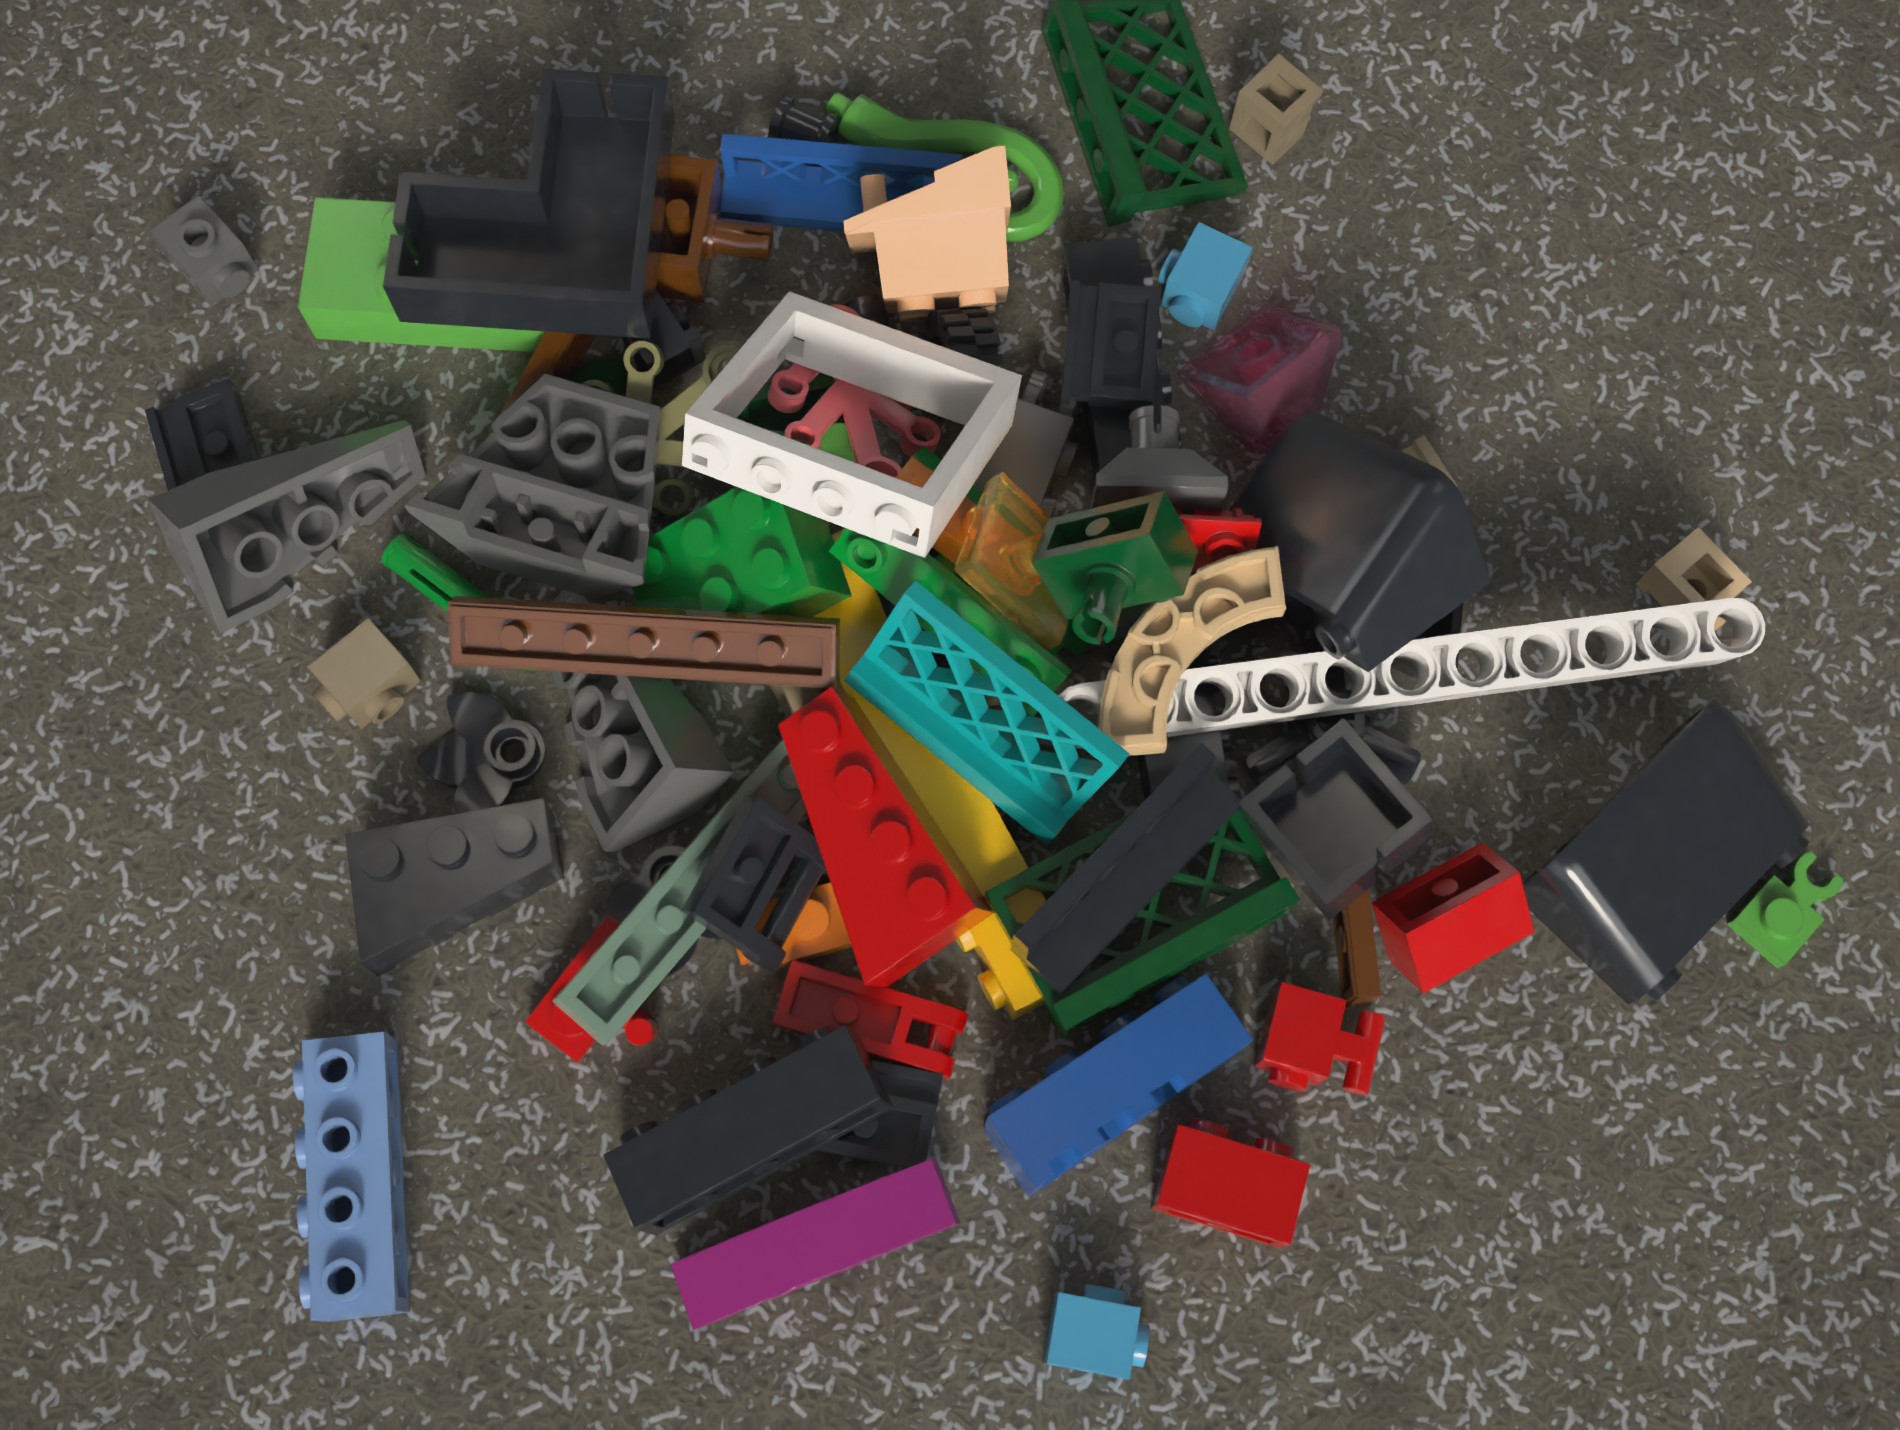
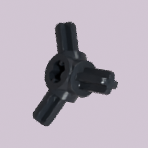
[1244,637,1421,786]

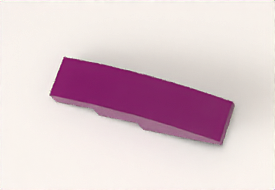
[670,1158,961,1330]

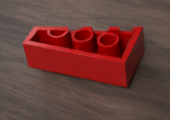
[778,686,995,987]

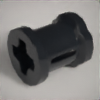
[767,96,842,166]

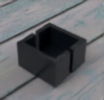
[1238,718,1433,920]

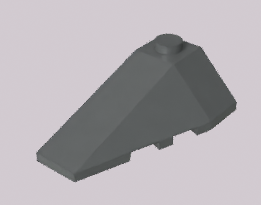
[149,420,426,633]

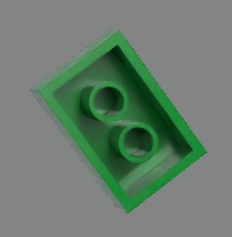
[632,487,852,617]

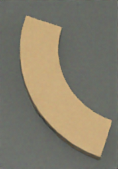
[1097,546,1286,756]

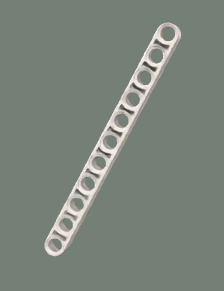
[1059,598,1765,749]

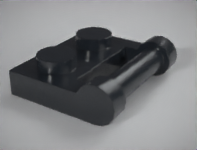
[681,796,828,972]

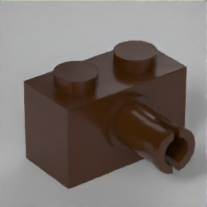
[656,154,774,303]

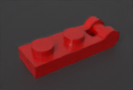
[772,960,969,1079]

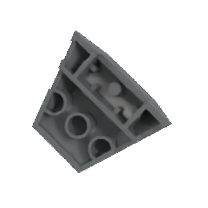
[405,374,662,599]

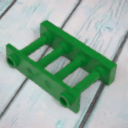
[829,446,1088,716]

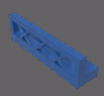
[720,134,962,232]

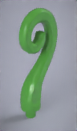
[826,92,1064,242]

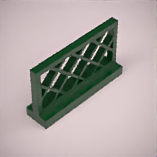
[1041,0,1248,227]
[984,769,1300,1039]

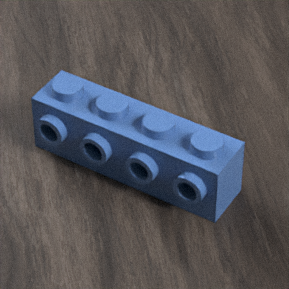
[293,1032,410,1322]

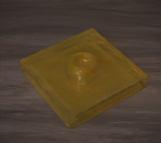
[954,472,1069,651]

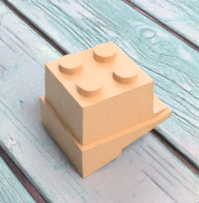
[844,146,1011,322]

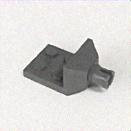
[1089,405,1228,649]

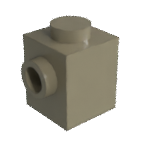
[307,618,421,729]

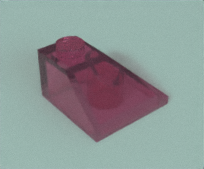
[1177,304,1342,454]

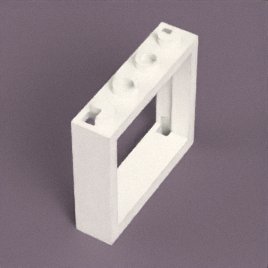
[682,291,1022,558]

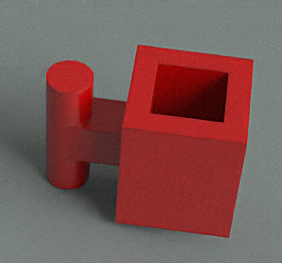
[1254,982,1386,1095]

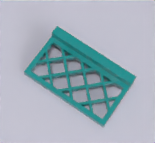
[844,580,1130,845]

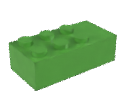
[298,197,545,352]

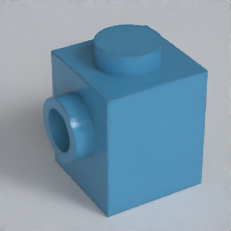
[1158,222,1253,331]
[1043,1284,1150,1379]

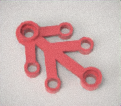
[768,304,941,478]

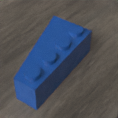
[983,974,1253,1198]

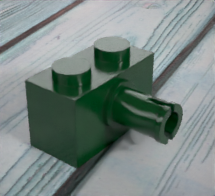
[1031,491,1198,645]

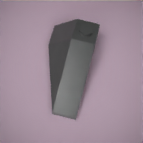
[552,590,733,852]

